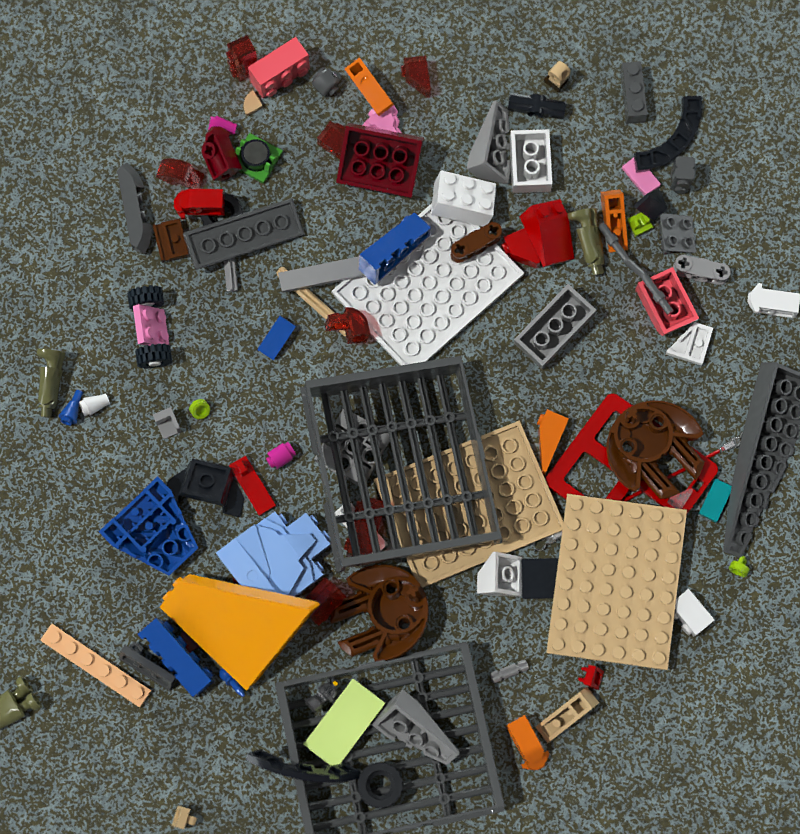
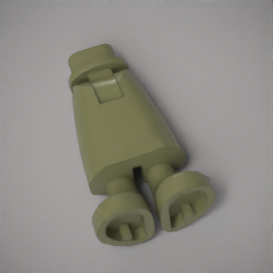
[567,208,605,276]
[37,348,66,418]
[0,676,42,729]

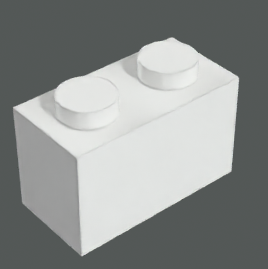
[674,589,714,637]

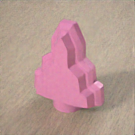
[363,105,402,133]

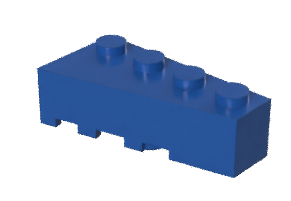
[359,212,431,285]
[137,618,214,698]

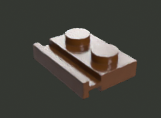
[153,218,189,263]

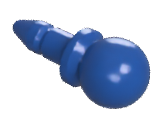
[219,668,245,697]

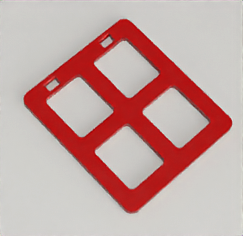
[545,393,718,515]

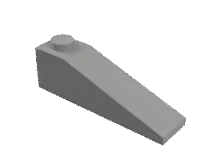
[467,100,511,184]
[372,689,460,765]

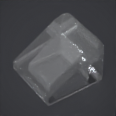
[668,489,693,509]

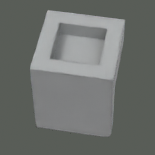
[153,407,182,439]

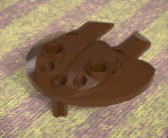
[606,400,704,499]
[330,565,429,662]

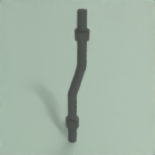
[598,223,674,315]

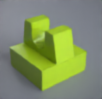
[627,213,653,237]

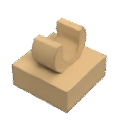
[172,806,197,829]

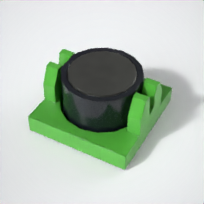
[235,133,283,184]

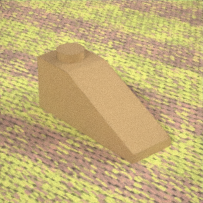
[536,687,599,743]

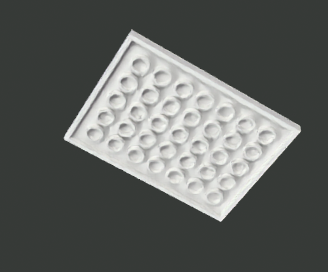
[331,203,524,365]

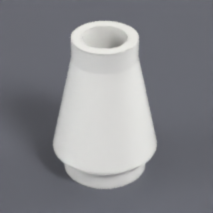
[79,393,110,416]

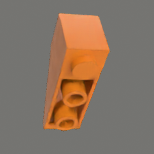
[345,57,394,116]

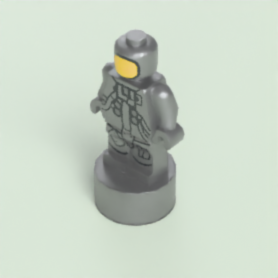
[305,680,340,713]

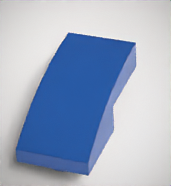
[257,316,296,360]

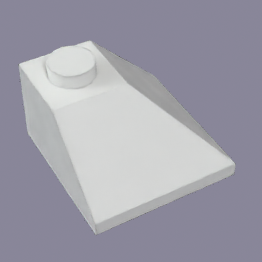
[477,552,522,597]

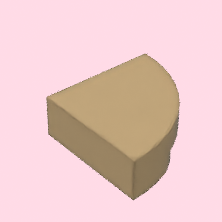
[244,90,263,116]

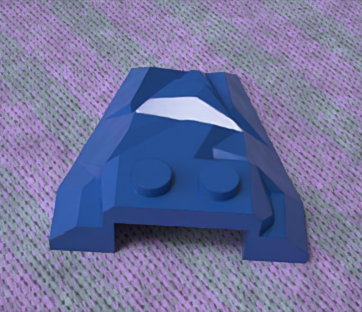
[99,476,198,576]

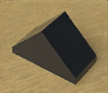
[634,189,668,221]

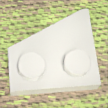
[665,322,713,366]

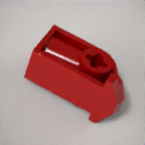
[174,189,225,220]

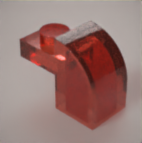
[156,158,204,189]
[324,307,370,344]

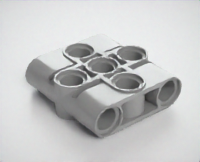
[314,409,390,486]

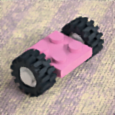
[127,285,172,369]

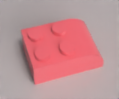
[635,267,699,336]

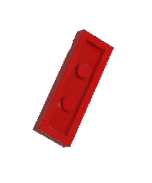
[229,455,276,516]

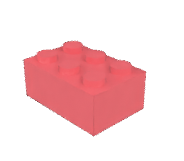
[248,37,310,98]

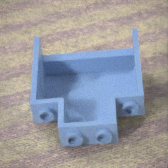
[216,511,330,597]

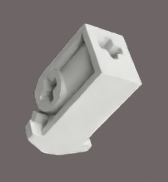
[747,283,800,318]

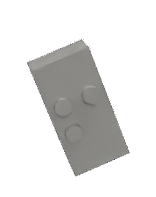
[514,284,597,370]

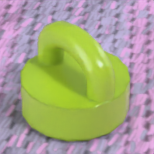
[189,399,211,419]
[729,556,750,577]

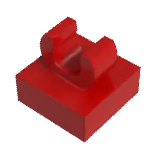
[578,665,604,690]

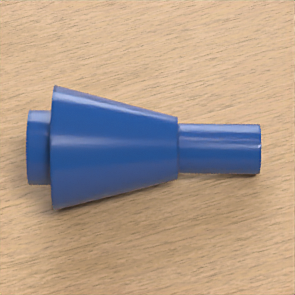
[58,390,83,426]

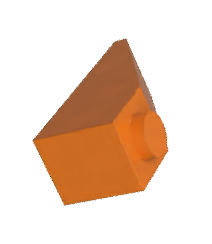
[600,190,628,253]
[537,409,569,475]

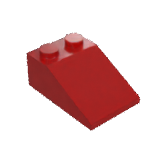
[519,199,574,267]

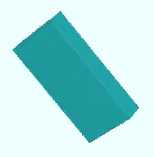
[698,478,732,523]

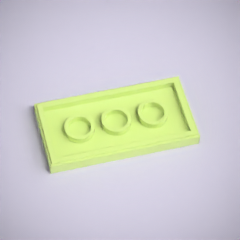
[303,679,385,765]

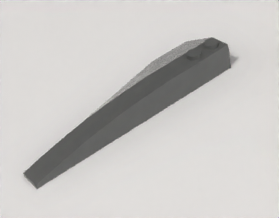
[723,362,800,558]

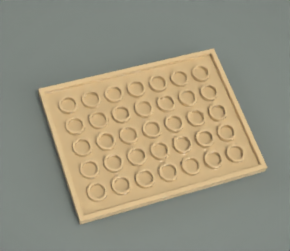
[374,420,563,588]
[546,494,687,670]

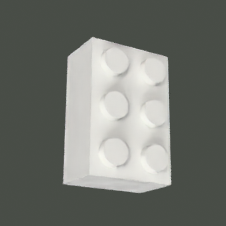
[510,129,552,193]
[431,170,496,227]

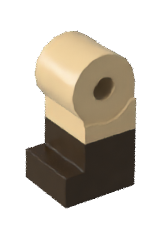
[544,61,571,93]

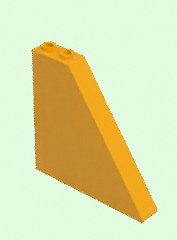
[160,574,320,691]

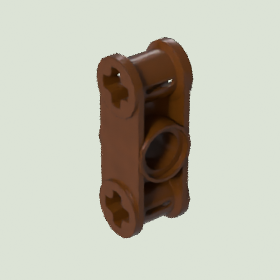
[451,222,502,263]

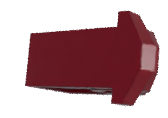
[202,126,242,181]

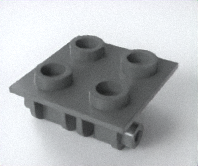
[658,213,696,255]

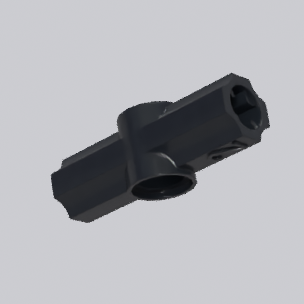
[507,93,566,119]

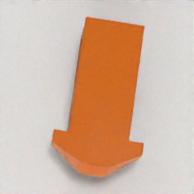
[506,715,550,770]

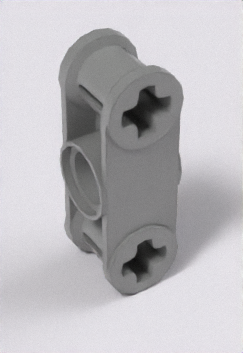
[673,255,731,285]

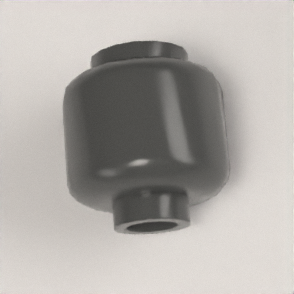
[312,67,340,96]

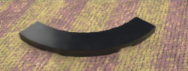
[634,96,702,173]
[246,749,361,783]

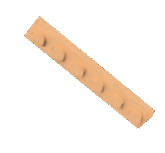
[40,624,151,707]

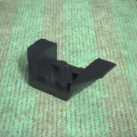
[167,459,245,517]

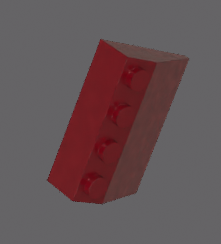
[336,123,424,198]

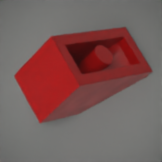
[501,228,541,269]

